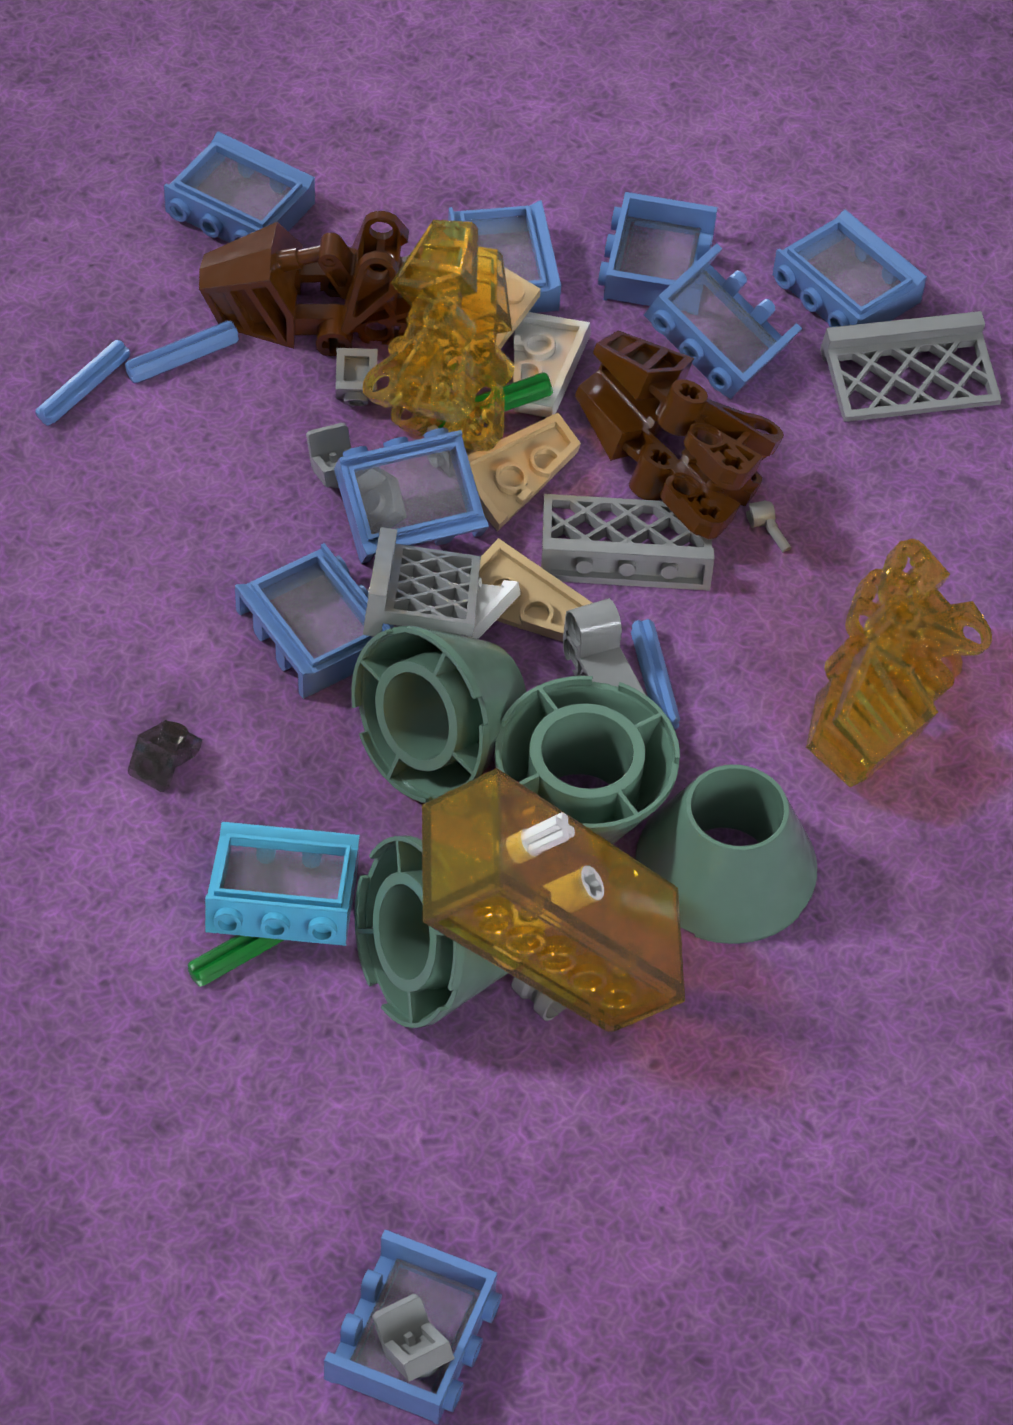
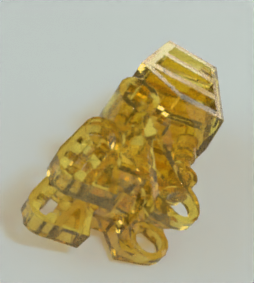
[362,220,515,452]
[806,538,992,787]

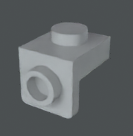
[335,348,378,406]
[306,423,357,488]
[372,1294,455,1382]

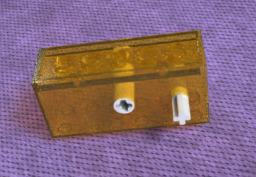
[422,768,685,1032]

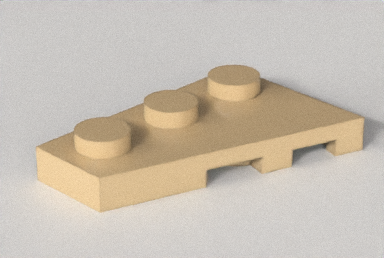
[453,413,581,532]
[479,538,592,642]

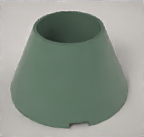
[351,626,526,803]
[495,676,680,853]
[635,765,817,944]
[355,835,529,1028]

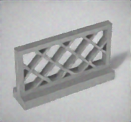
[820,311,1002,422]
[541,494,714,591]
[363,527,481,637]

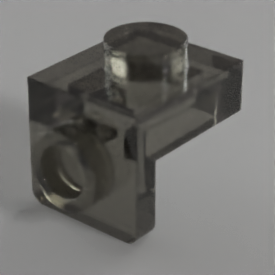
[128,720,203,792]

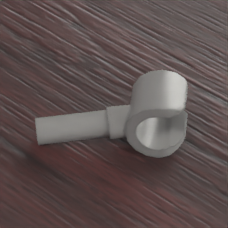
[746,500,791,553]

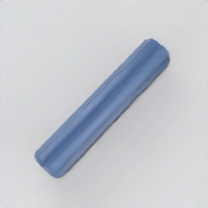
[125,320,239,383]
[35,340,130,426]
[631,619,680,730]

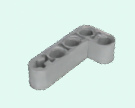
[563,598,646,695]

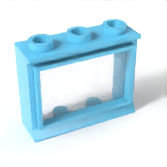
[205,822,360,946]

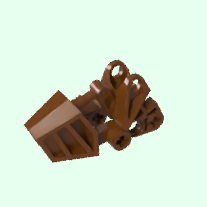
[199,211,439,356]
[575,330,784,539]

